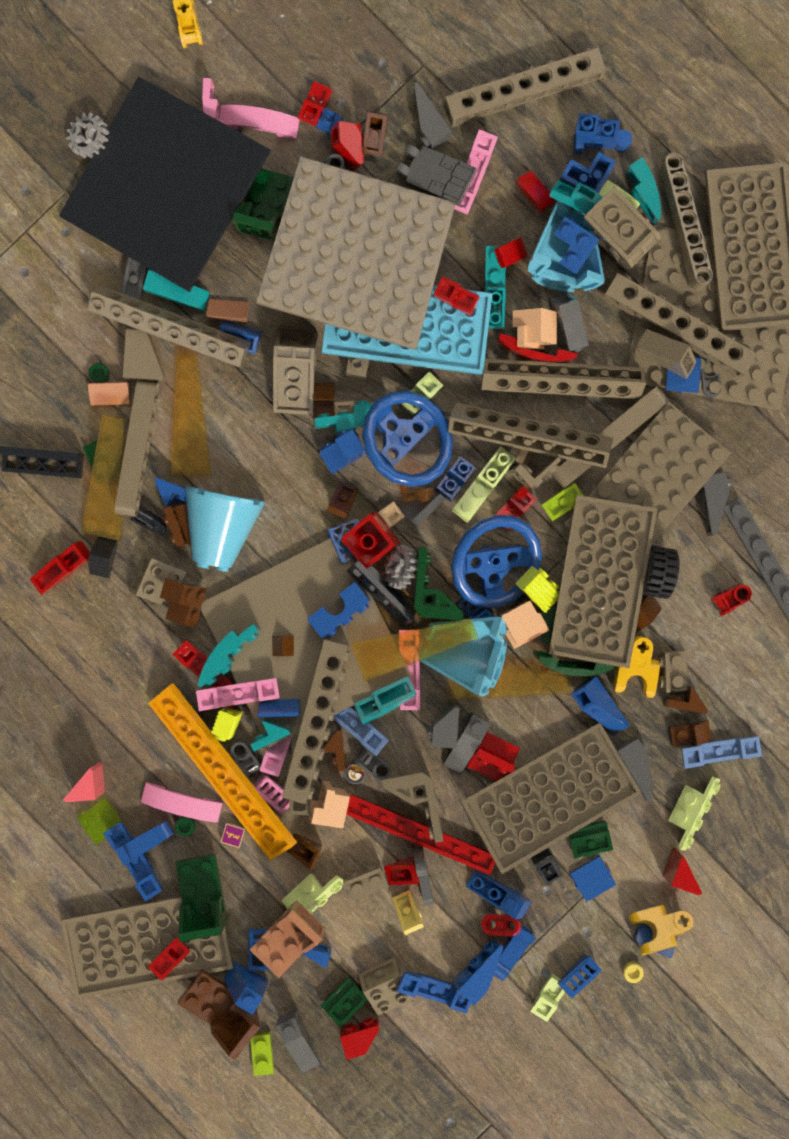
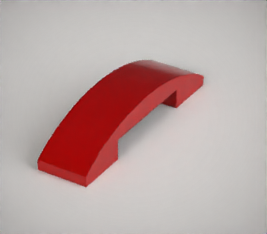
[497,334,578,363]
[172,640,234,709]

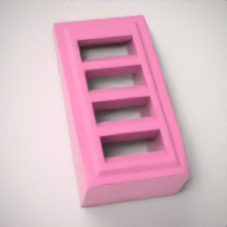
[253,772,290,815]

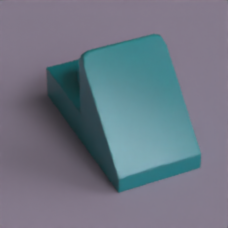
[250,719,292,752]

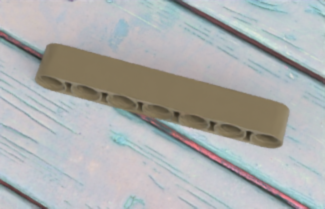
[660,153,713,291]
[115,380,159,517]
[551,386,670,488]

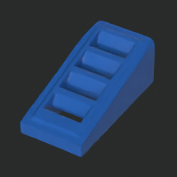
[248,929,270,971]
[302,944,332,968]
[557,954,602,999]

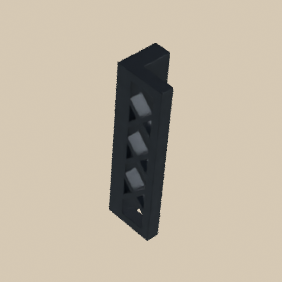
[0,446,84,479]
[347,560,417,627]

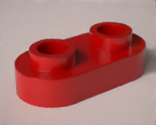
[481,914,521,936]

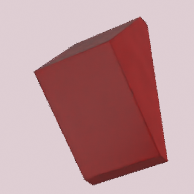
[384,857,419,885]

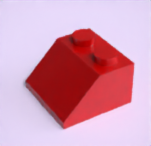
[340,512,401,569]

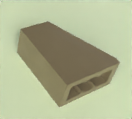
[123,327,167,383]
[637,329,697,379]

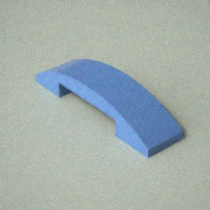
[334,707,389,756]
[681,736,762,769]

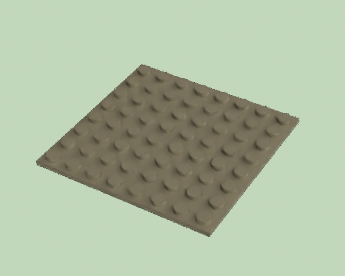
[256,156,455,350]
[627,225,789,411]
[201,534,412,748]

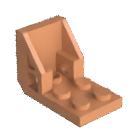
[250,900,326,978]

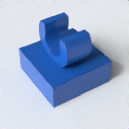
[316,108,343,135]

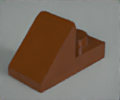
[362,111,388,156]
[313,383,335,418]
[327,482,359,518]
[663,685,708,714]
[669,720,712,747]
[323,728,347,771]

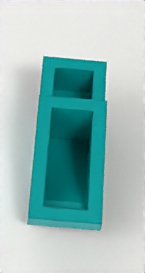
[626,157,661,225]
[143,270,210,312]
[354,676,417,725]

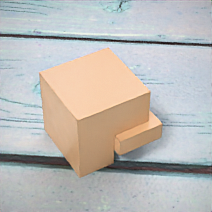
[513,308,557,350]
[499,600,549,649]
[308,781,350,828]

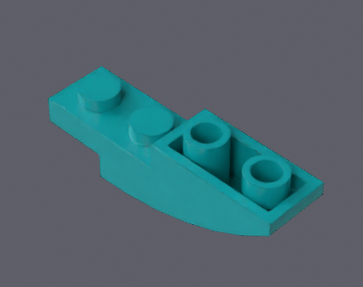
[550,180,603,221]
[484,246,506,329]
[313,398,380,434]
[197,624,260,688]

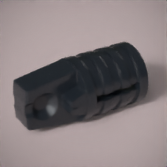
[130,505,168,535]

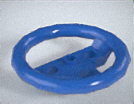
[362,391,453,487]
[451,515,542,608]

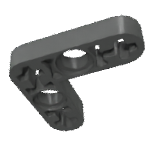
[413,847,434,906]

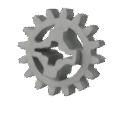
[66,113,109,158]
[384,545,418,590]

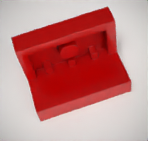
[467,732,520,781]

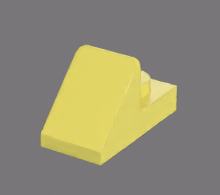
[392,890,424,935]

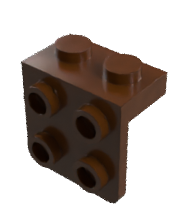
[163,503,190,547]

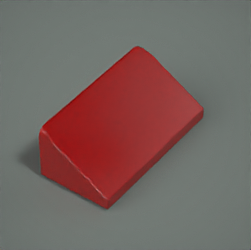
[516,170,556,214]

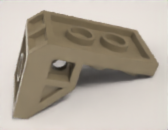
[583,186,661,272]
[273,331,318,415]
[382,773,443,843]

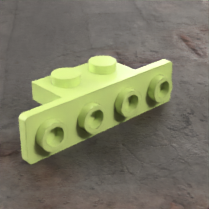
[668,776,720,851]
[281,873,343,915]

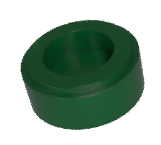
[89,363,110,383]
[175,816,196,837]

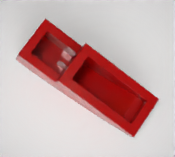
[29,541,90,595]

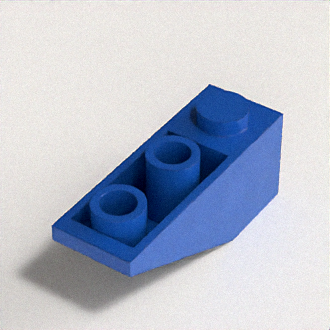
[571,676,630,733]
[466,869,532,919]
[452,939,503,1006]

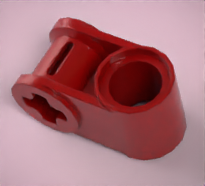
[710,584,752,616]

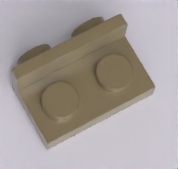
[658,651,688,693]
[343,863,389,902]

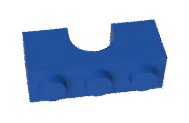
[307,582,371,639]

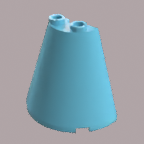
[528,202,605,292]
[185,486,265,572]
[419,617,507,696]

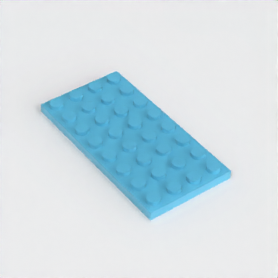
[322,285,492,375]

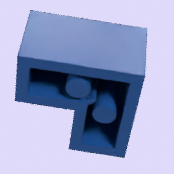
[559,152,616,193]
[554,215,602,274]
[319,429,366,475]

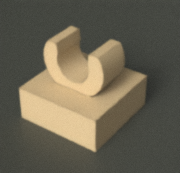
[510,447,534,466]

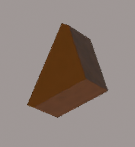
[635,596,662,634]
[272,636,294,656]
[286,833,323,870]

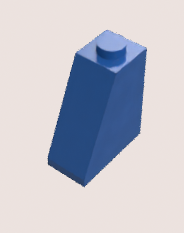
[224,960,268,1015]

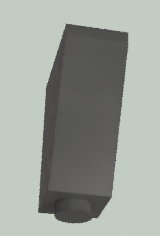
[549,292,589,352]

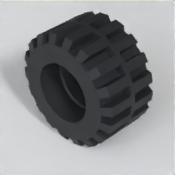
[642,545,680,599]

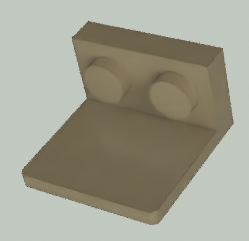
[509,457,561,488]
[129,554,186,607]
[358,957,413,1015]

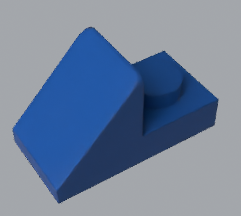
[155,478,186,507]

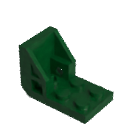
[232,168,294,242]
[414,547,463,621]
[175,854,227,942]

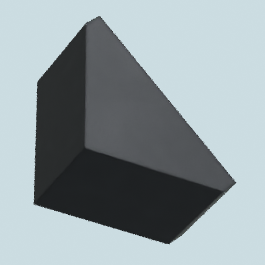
[89,535,119,579]
[531,849,563,885]

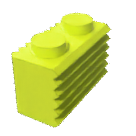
[515,566,559,613]
[211,706,243,741]

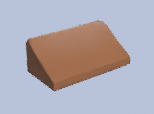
[206,299,249,323]
[88,382,131,406]

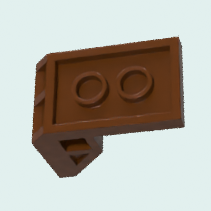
[178,969,260,1060]

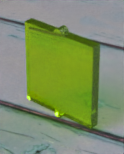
[77,798,125,845]

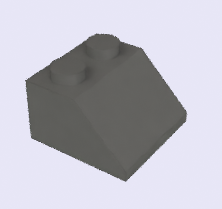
[427,703,459,748]

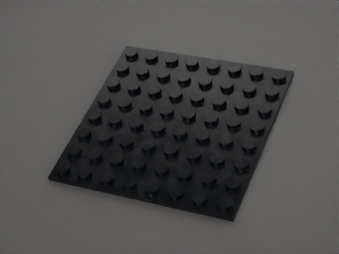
[59,76,271,293]

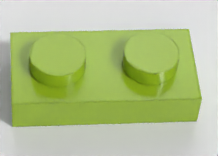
[541,483,583,522]
[250,1031,274,1076]

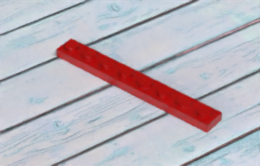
[346,793,495,875]

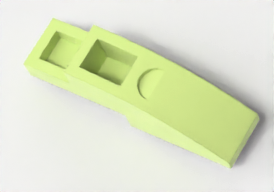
[452,446,516,523]

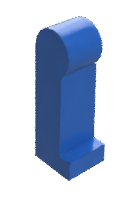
[573,129,633,154]
[115,821,174,866]
[494,924,536,981]

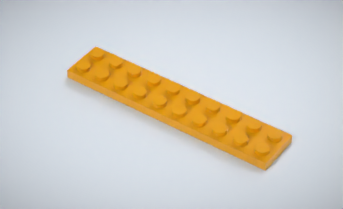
[148,683,297,860]

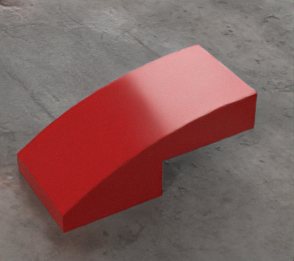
[298,81,333,127]
[494,237,528,268]
[433,277,480,316]
[494,486,537,530]
[148,937,191,981]

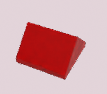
[663,848,703,895]

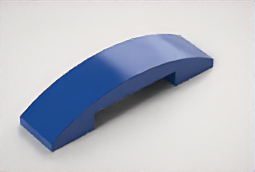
[103,822,163,901]
[396,972,471,1013]

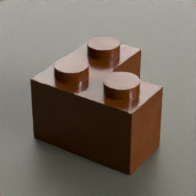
[160,578,206,627]

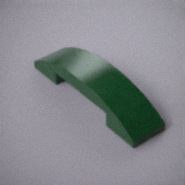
[532,650,614,676]

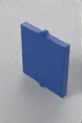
[665,358,701,394]
[570,856,616,902]

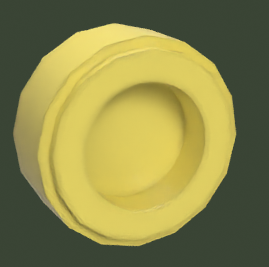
[623,961,643,983]

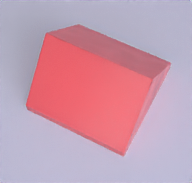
[63,762,105,802]

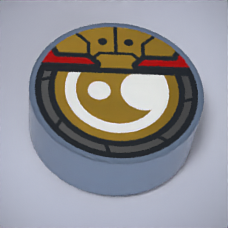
[345,763,365,784]

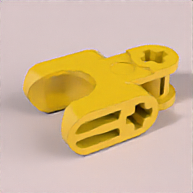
[173,0,203,49]
[613,636,660,698]
[628,905,694,955]

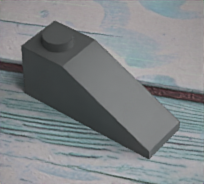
[414,82,452,150]
[700,472,731,536]
[443,712,491,774]
[615,736,652,802]
[276,1009,321,1073]

